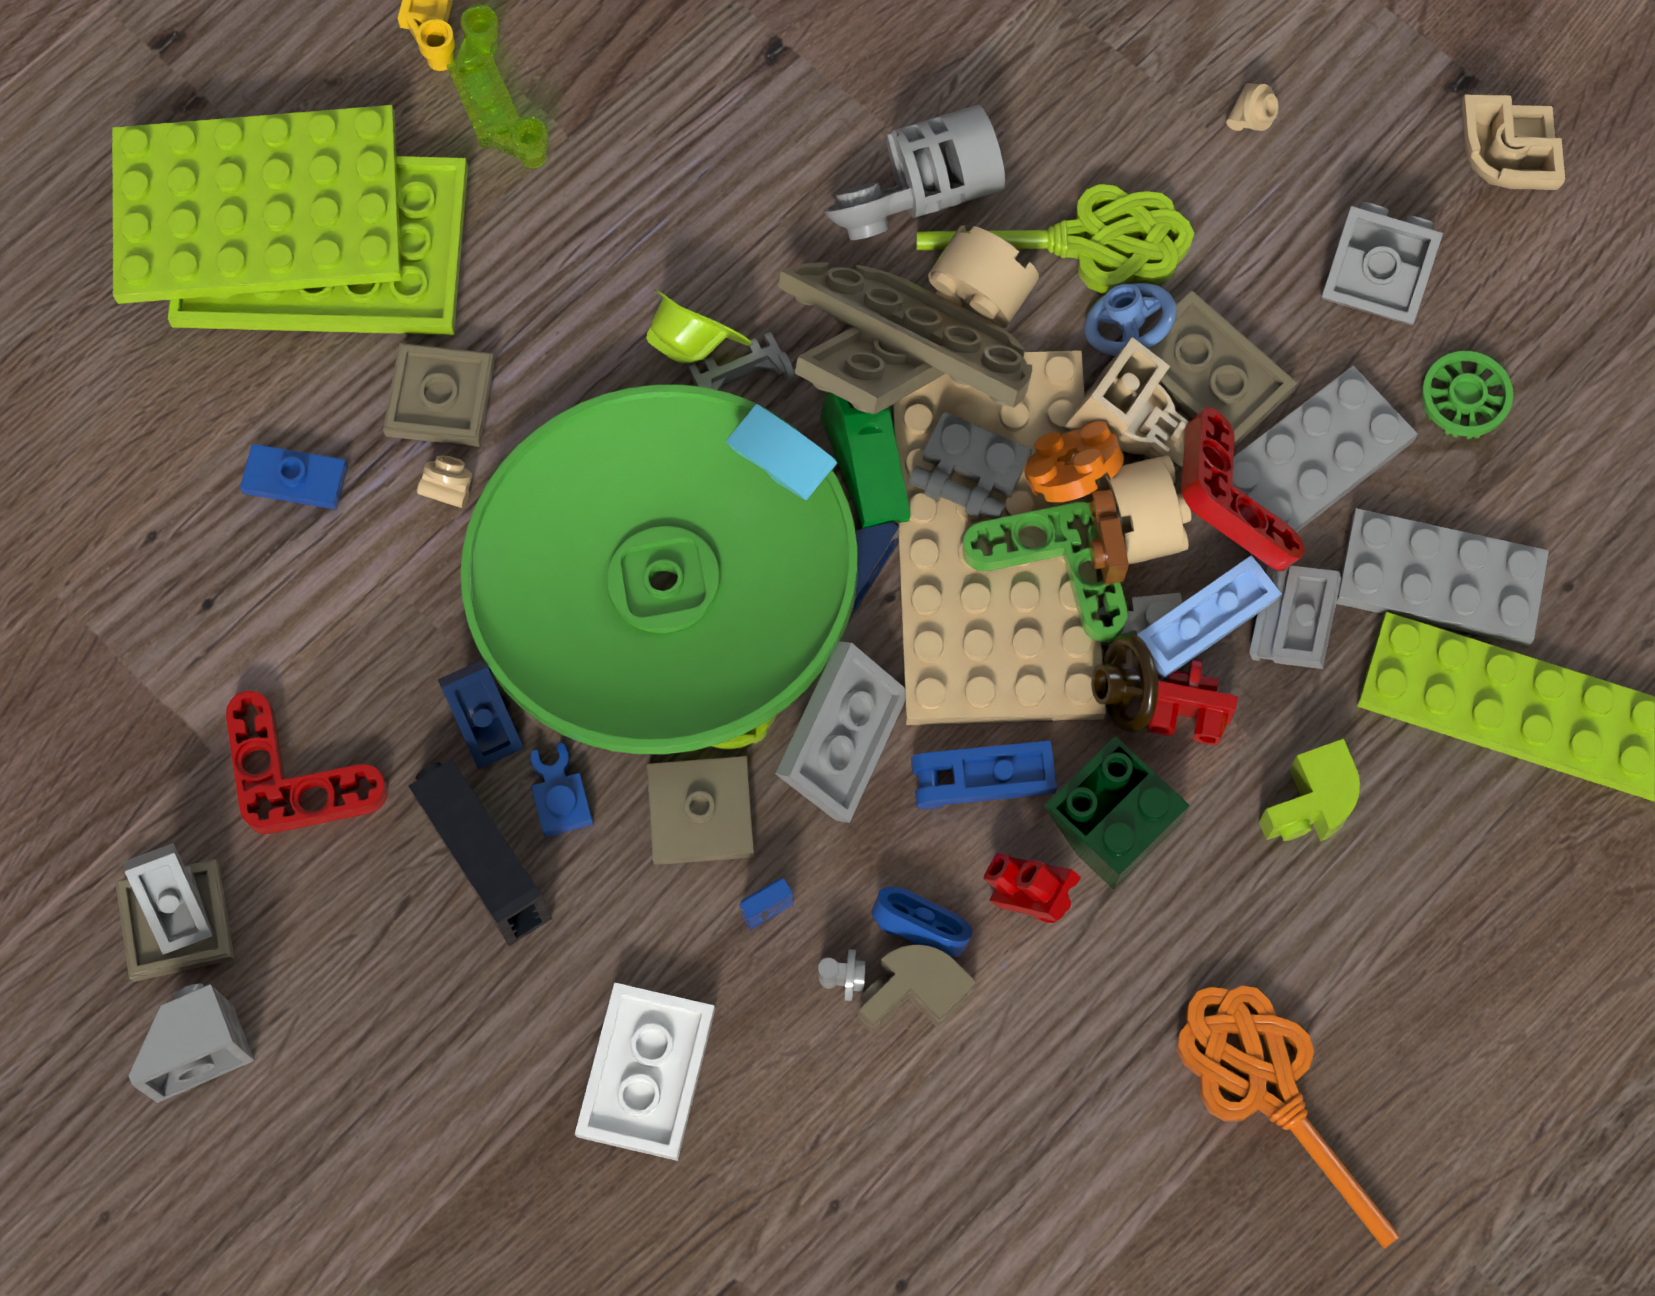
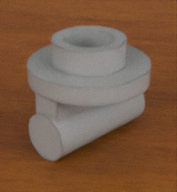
[818,949,866,1001]

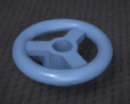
[1084,283,1177,356]

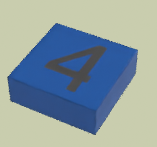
[739,878,794,930]

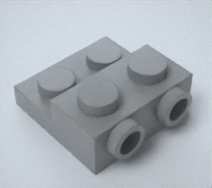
[1321,202,1443,326]

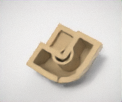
[1461,95,1565,190]

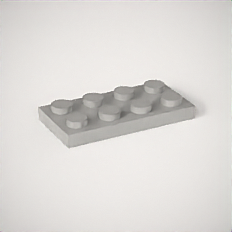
[1232,365,1418,532]
[1336,508,1549,646]

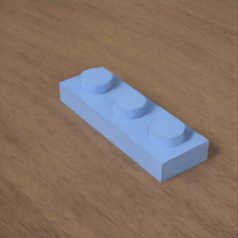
[1137,555,1282,680]

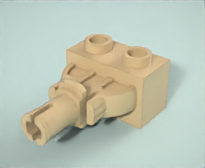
[1065,337,1188,469]

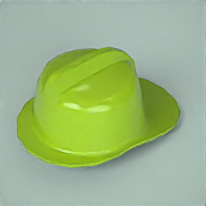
[646,289,753,363]

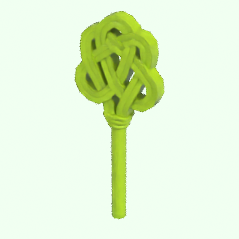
[916,184,1194,294]

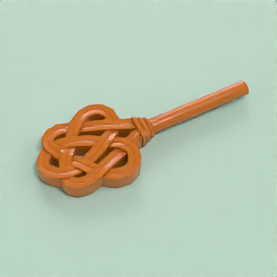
[1176,985,1400,1249]

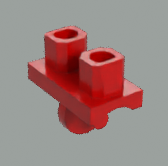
[1147,659,1238,746]
[983,853,1081,923]

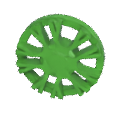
[1421,351,1513,439]

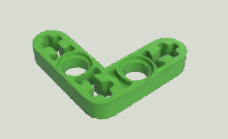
[962,502,1128,642]

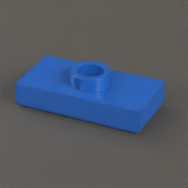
[240,444,348,510]

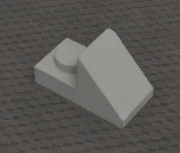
[124,843,212,954]

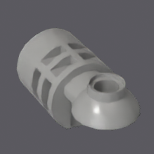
[824,104,1005,240]

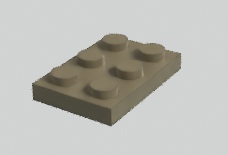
[1144,291,1297,448]

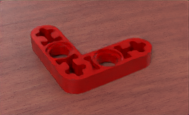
[1181,407,1305,571]
[226,691,388,834]

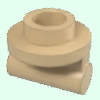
[1226,83,1279,131]
[417,456,472,509]

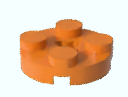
[1024,421,1124,502]

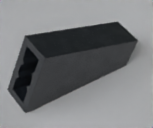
[409,759,552,946]

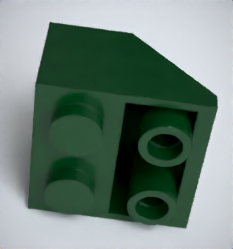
[1044,736,1190,890]

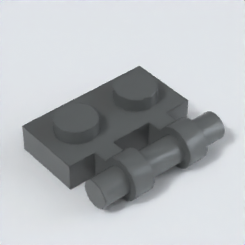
[909,411,1032,519]

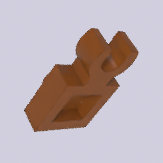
[1089,489,1129,585]

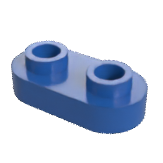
[871,887,972,957]

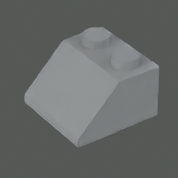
[128,983,254,1103]

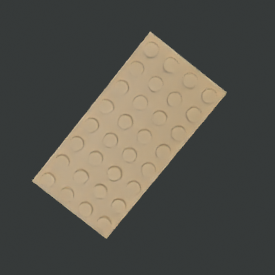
[893,350,1106,725]

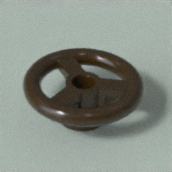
[1091,633,1158,733]

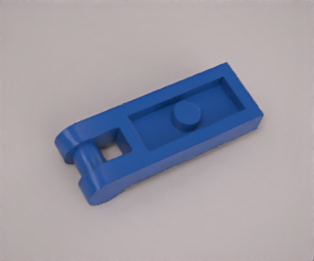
[911,740,1057,809]

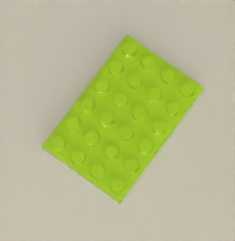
[112,105,402,304]
[168,156,468,335]

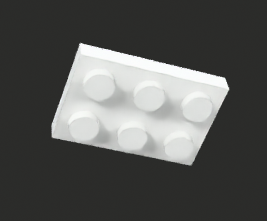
[575,983,715,1161]

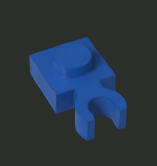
[530,743,594,838]

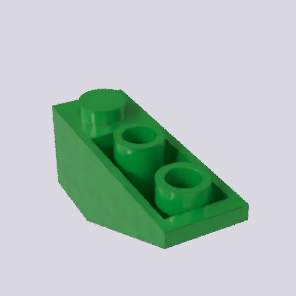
[820,392,911,528]

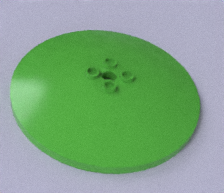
[461,385,858,754]

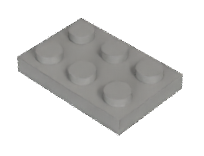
[775,641,906,823]

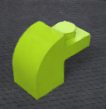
[1259,739,1360,842]

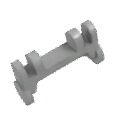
[688,332,795,390]

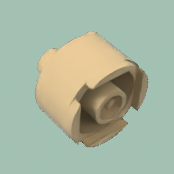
[928,225,1039,328]
[1097,455,1191,564]

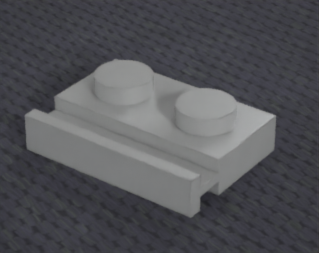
[1249,566,1341,669]

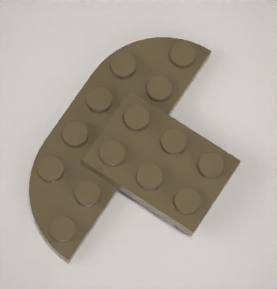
[777,262,1032,415]

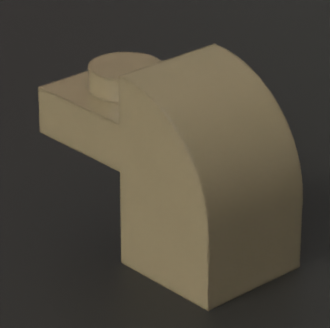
[858,945,976,1035]

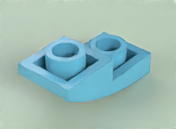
[726,404,837,501]

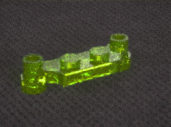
[447,5,549,168]

